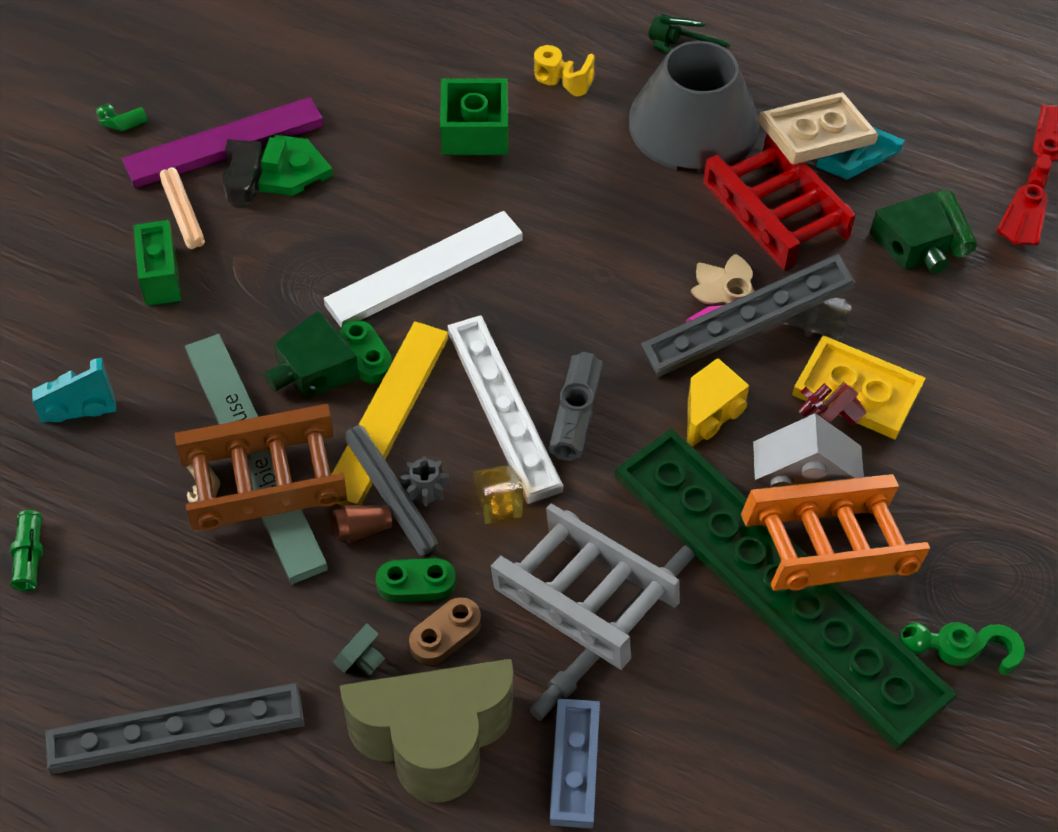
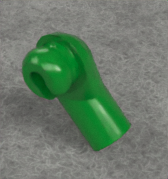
[96,104,148,131]

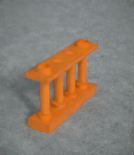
[741,474,930,591]

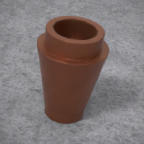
[332,505,392,544]

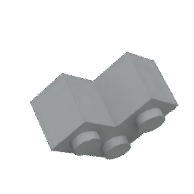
[753,413,864,488]

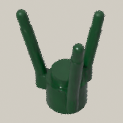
[649,14,730,54]

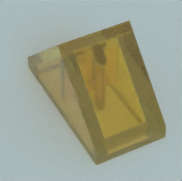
[472,465,523,524]

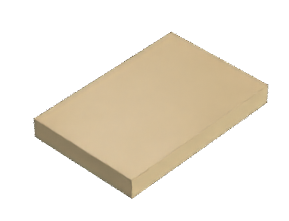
[758,92,879,165]

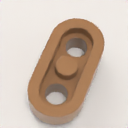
[409,598,481,666]

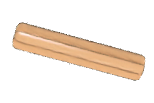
[160,167,205,249]

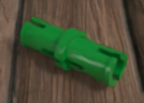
[10,510,44,591]

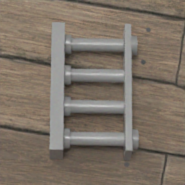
[491,503,680,670]

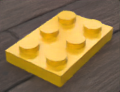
[792,335,925,440]

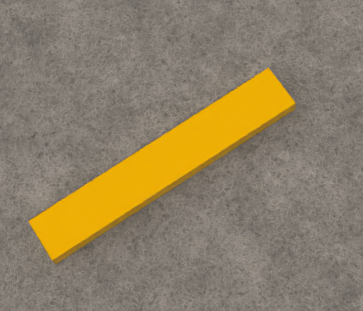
[331,321,448,505]

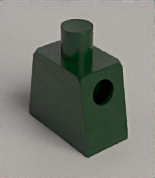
[870,192,953,274]
[264,311,359,398]

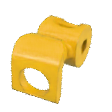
[534,45,594,96]

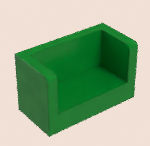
[133,220,182,305]

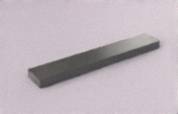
[641,253,855,378]
[45,682,305,775]

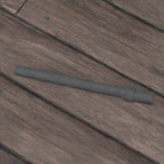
[529,546,695,721]

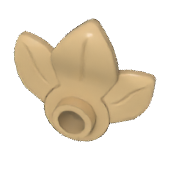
[691,254,754,305]

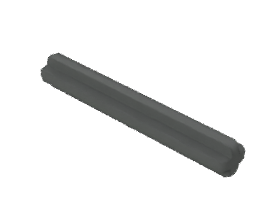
[345,425,438,556]

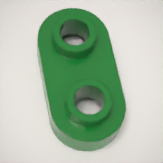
[339,321,392,384]
[376,558,456,603]

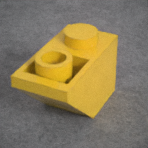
[687,358,750,447]

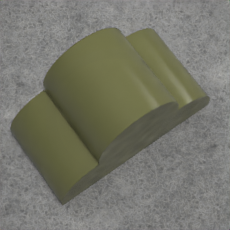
[340,659,513,803]

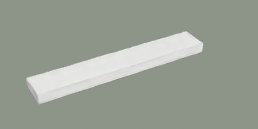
[324,210,523,328]
[448,315,563,504]

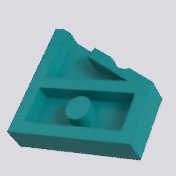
[816,127,905,180]
[32,358,117,423]

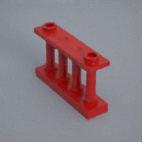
[703,132,856,271]

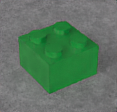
[440,78,508,155]

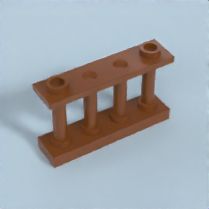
[174,404,348,531]

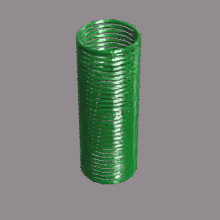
[935,190,977,257]

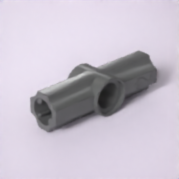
[549,351,603,462]

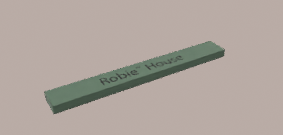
[185,334,328,585]

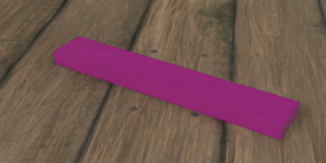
[122,97,323,189]

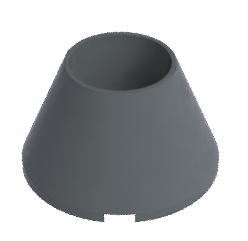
[629,41,760,173]

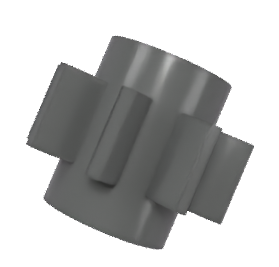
[400,456,449,506]

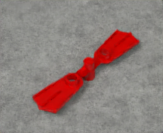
[996,104,1058,245]

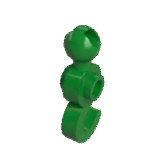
[900,622,1025,675]

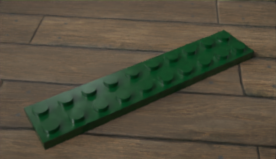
[615,428,957,751]

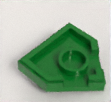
[258,135,333,196]

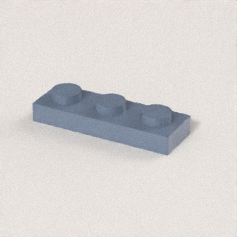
[550,699,600,829]

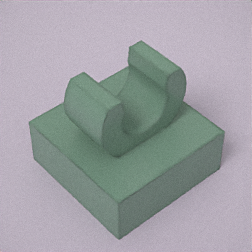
[332,623,385,676]

